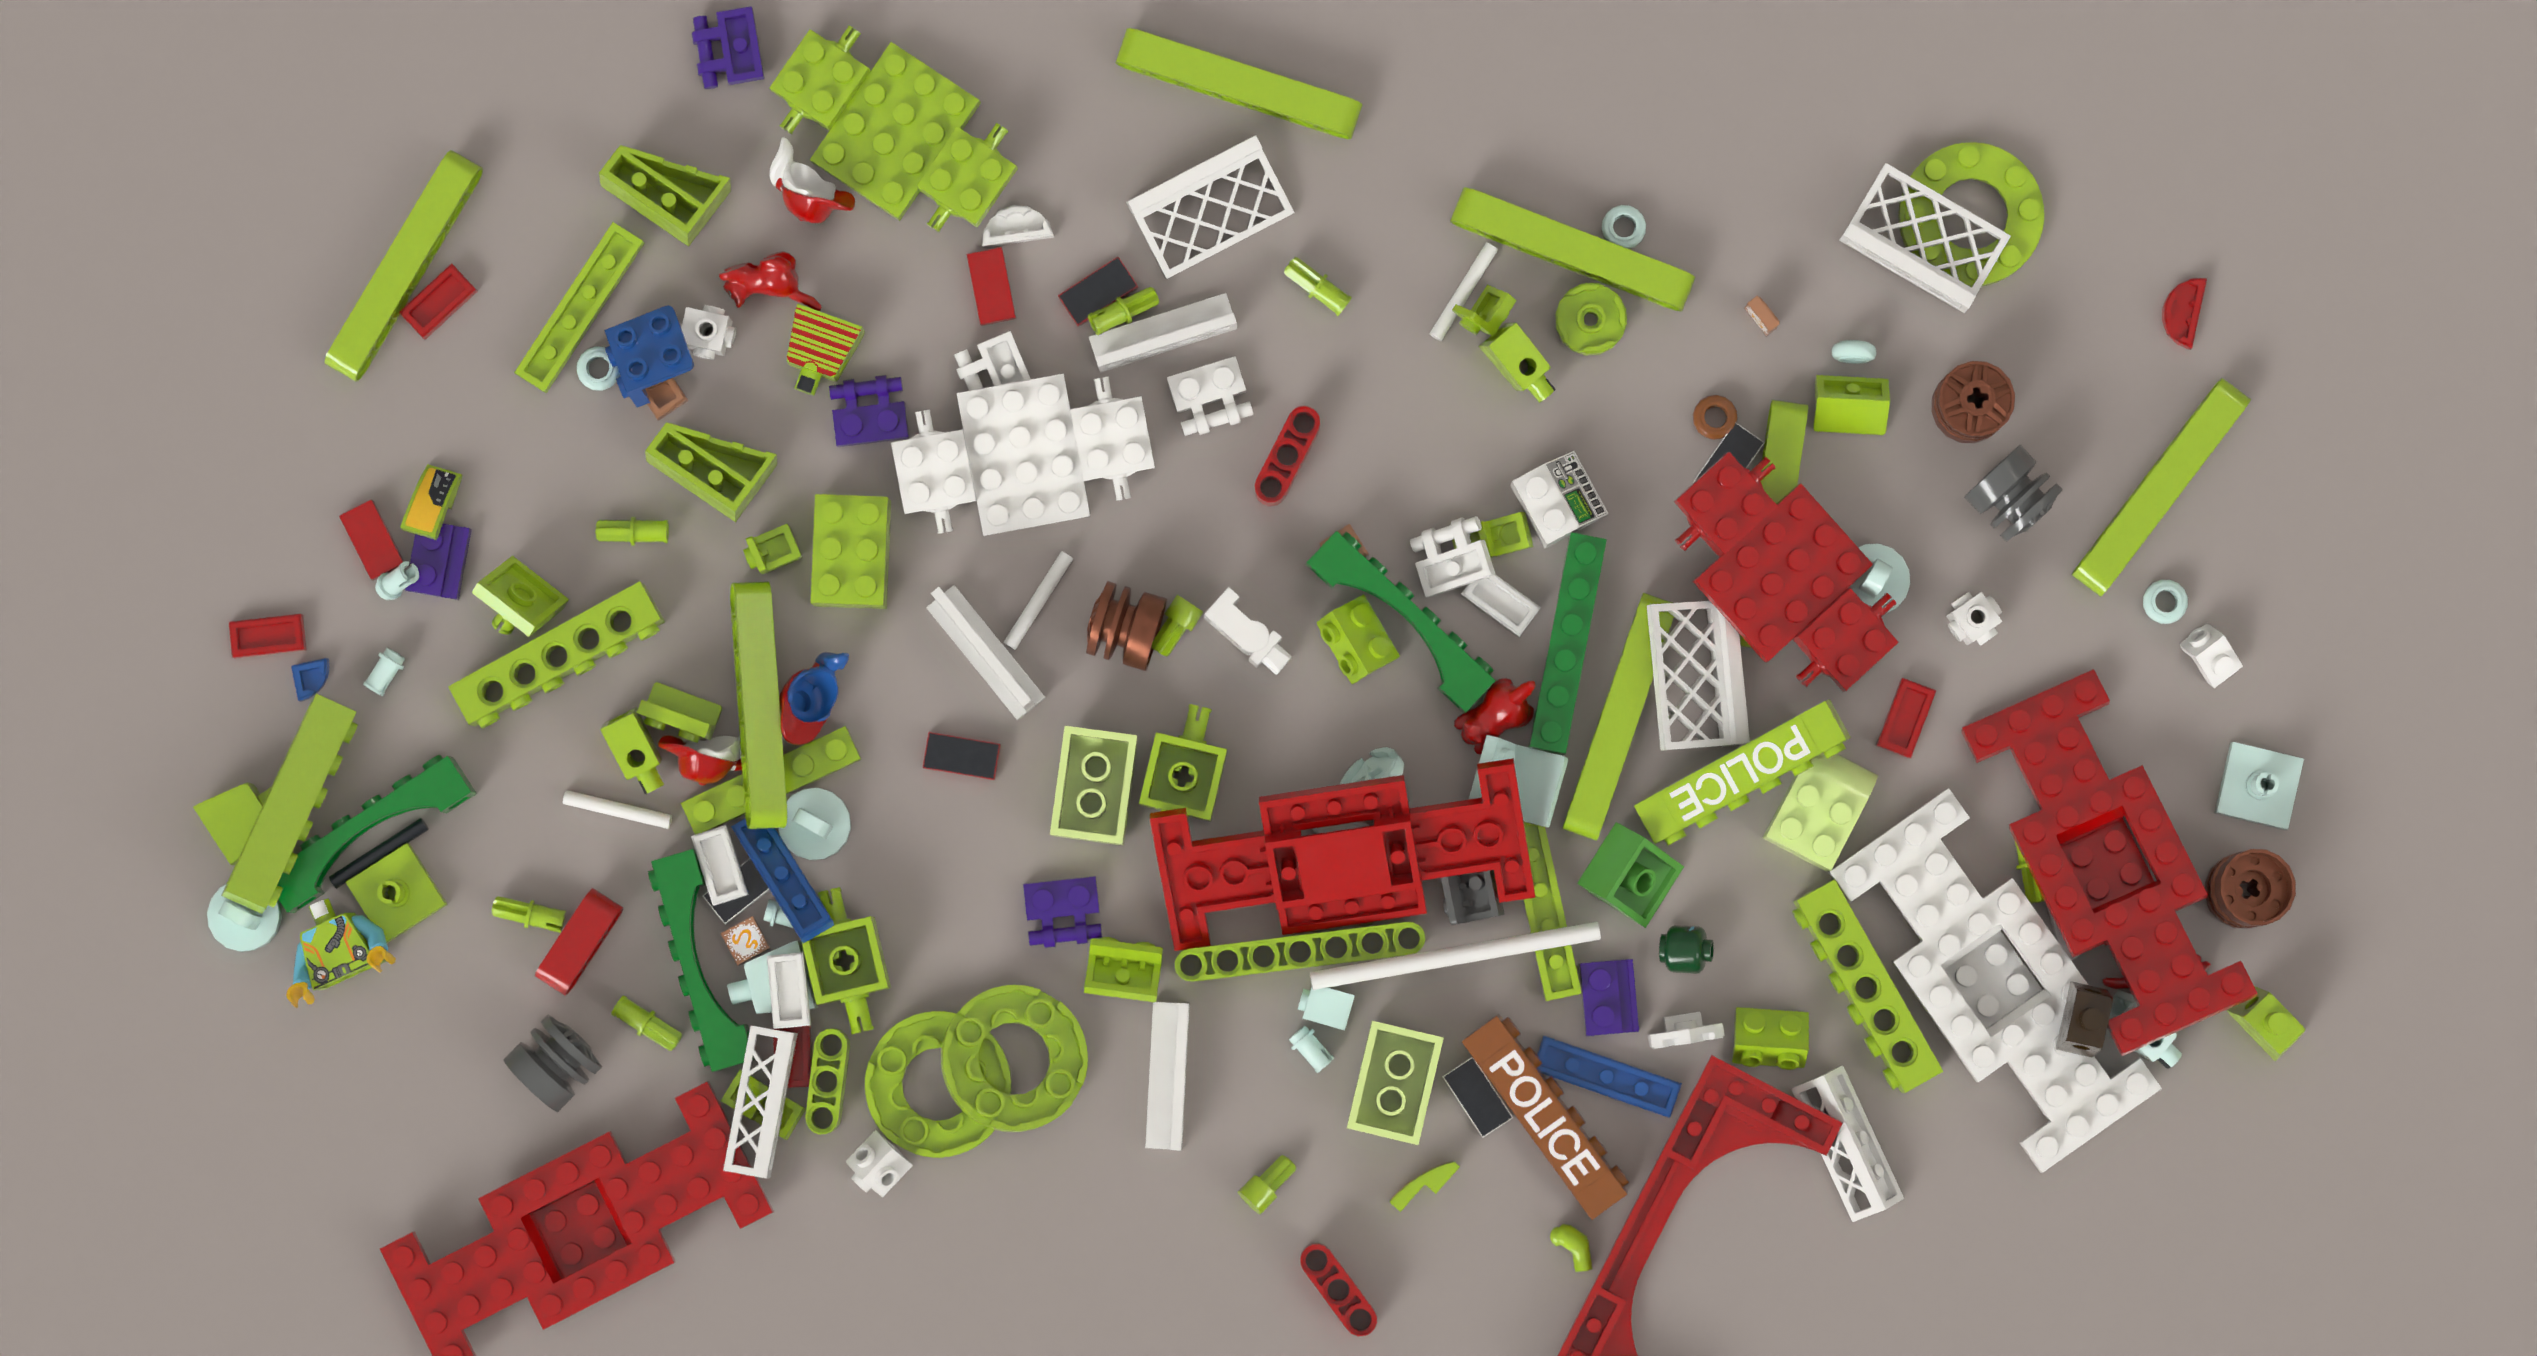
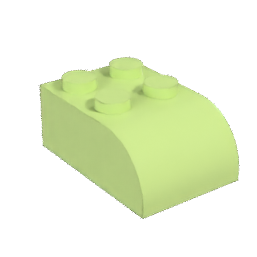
[1050,726,1137,846]
[1762,754,1878,872]
[1347,1021,1444,1145]

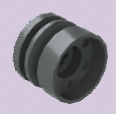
[1964,445,2063,542]
[503,1014,602,1113]

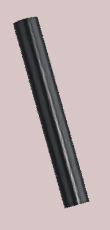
[329,818,429,889]

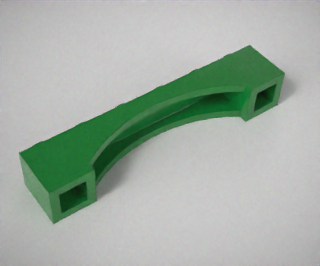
[1305,531,1496,713]
[1528,532,1607,756]
[277,754,477,913]
[648,849,756,1072]

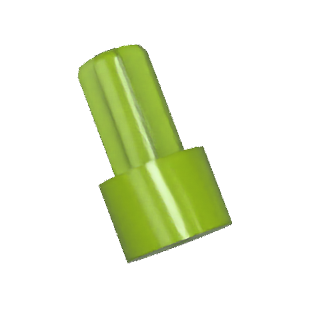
[1151,595,1204,657]
[1238,1155,1296,1215]

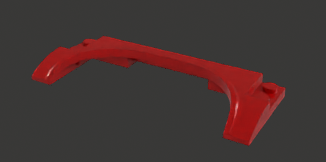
[1557,1055,1843,1356]

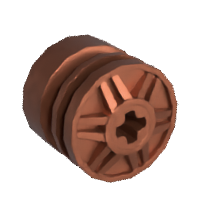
[1931,361,2015,444]
[1086,581,1167,671]
[2205,849,2296,928]

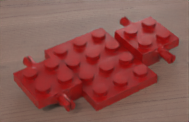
[1673,452,1899,692]

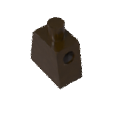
[2056,981,2113,1058]

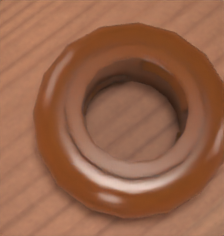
[1693,395,1738,440]

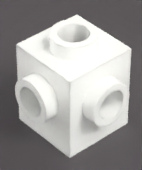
[681,305,736,360]
[1946,592,2002,646]
[845,1130,913,1197]

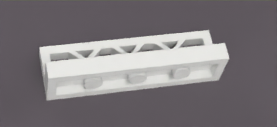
[1089,293,1237,373]
[1145,1002,1190,1151]
[723,1025,798,1179]
[1791,1065,1904,1222]

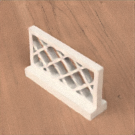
[1126,135,1295,279]
[1839,163,2011,313]
[926,585,1046,720]
[1647,601,1750,751]

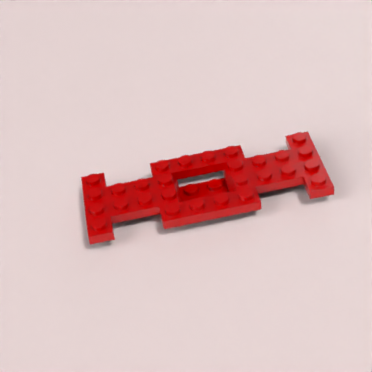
[1961,669,2258,1056]
[1150,758,1535,951]
[380,1081,774,1356]

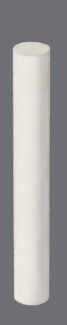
[1429,242,1498,341]
[1003,551,1073,650]
[563,790,672,829]

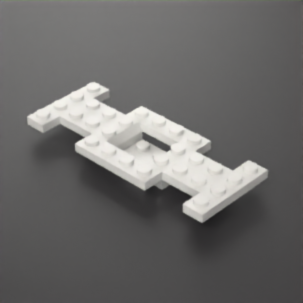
[1828,788,2162,1173]

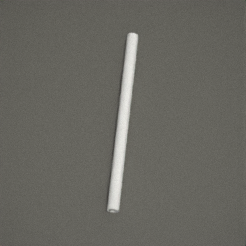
[1310,922,1601,990]

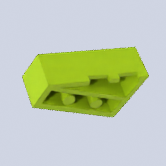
[599,145,731,247]
[645,422,777,522]

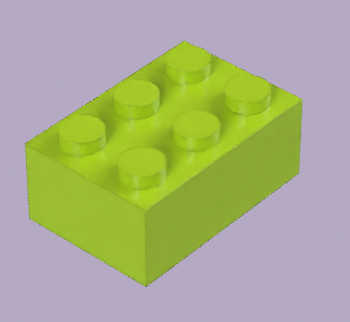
[810,494,891,609]

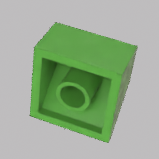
[1577,822,1684,928]

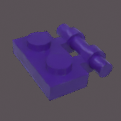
[691,6,765,89]
[829,375,909,447]
[1023,876,1102,948]

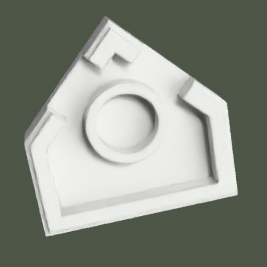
[1648,1011,1725,1049]

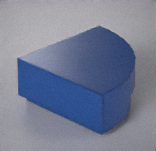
[291,658,330,702]

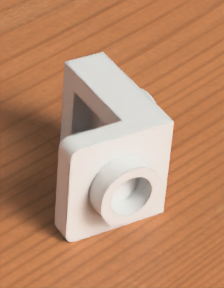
[2180,624,2243,688]

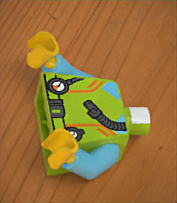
[286,898,396,1008]

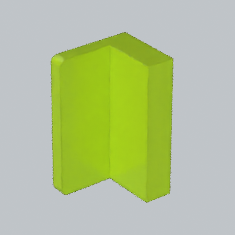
[1813,375,1890,435]

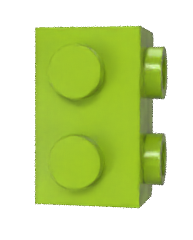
[1317,594,1400,684]
[637,682,722,743]
[1084,937,1163,1002]
[1732,1007,1809,1070]

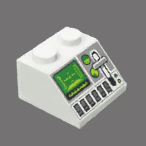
[1510,451,1608,549]

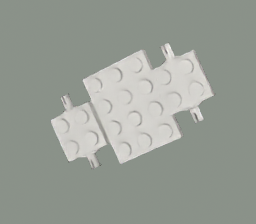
[891,373,1155,536]

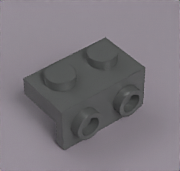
[1439,870,1505,925]

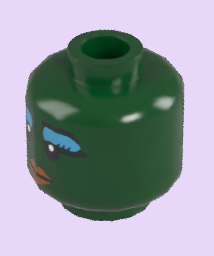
[1659,925,1714,974]

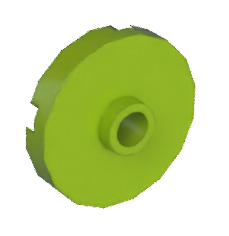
[1555,283,1627,355]

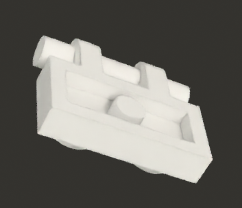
[954,331,1031,391]
[1167,356,1254,436]
[1410,516,1496,597]

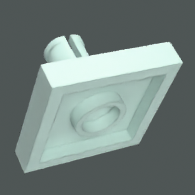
[2214,742,2304,830]

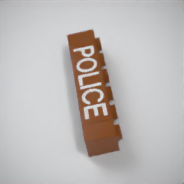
[1462,1014,1629,1220]

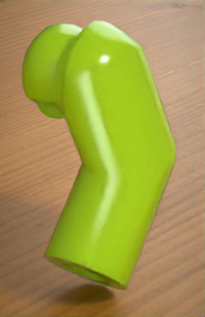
[1550,1224,1593,1272]

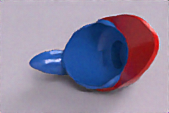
[779,652,849,745]

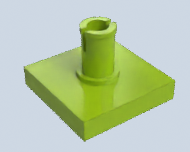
[472,555,569,637]
[345,843,448,943]

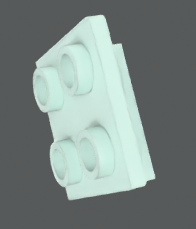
[1469,735,1568,827]

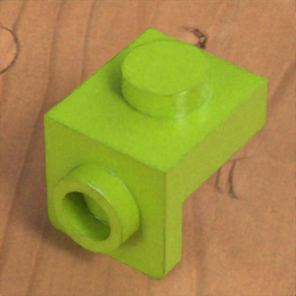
[1452,284,1517,336]
[743,523,803,575]

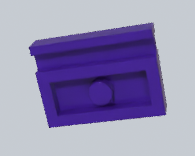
[405,523,472,600]
[1579,959,1639,1036]

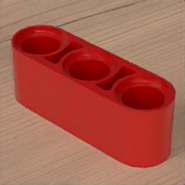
[1255,406,1320,506]
[535,888,624,996]
[1300,1243,1377,1337]

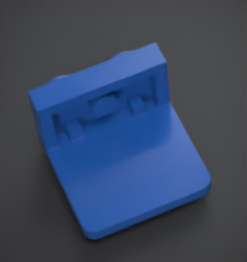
[604,305,694,408]

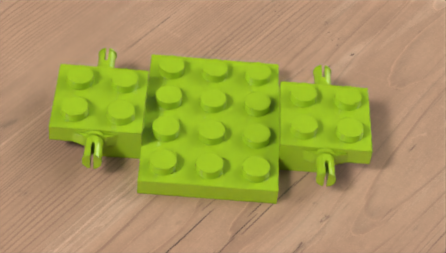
[769,25,1018,232]

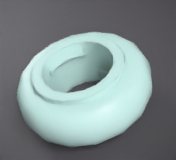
[1602,205,1646,249]
[1832,340,1876,364]
[577,346,620,391]
[2143,579,2188,624]

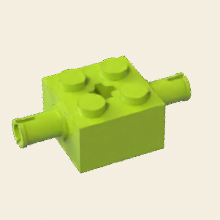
[1139,704,1228,822]
[802,887,891,1035]

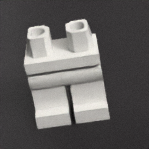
[1204,587,1292,675]

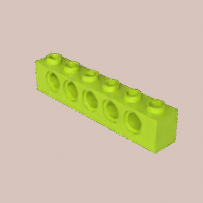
[448,581,665,729]
[1792,879,1944,1093]

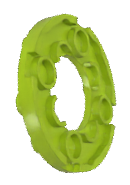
[1898,142,2044,287]
[941,985,1088,1132]
[865,1011,1012,1158]

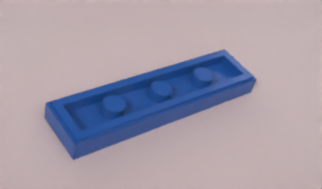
[731,818,834,944]
[1537,1036,1682,1118]

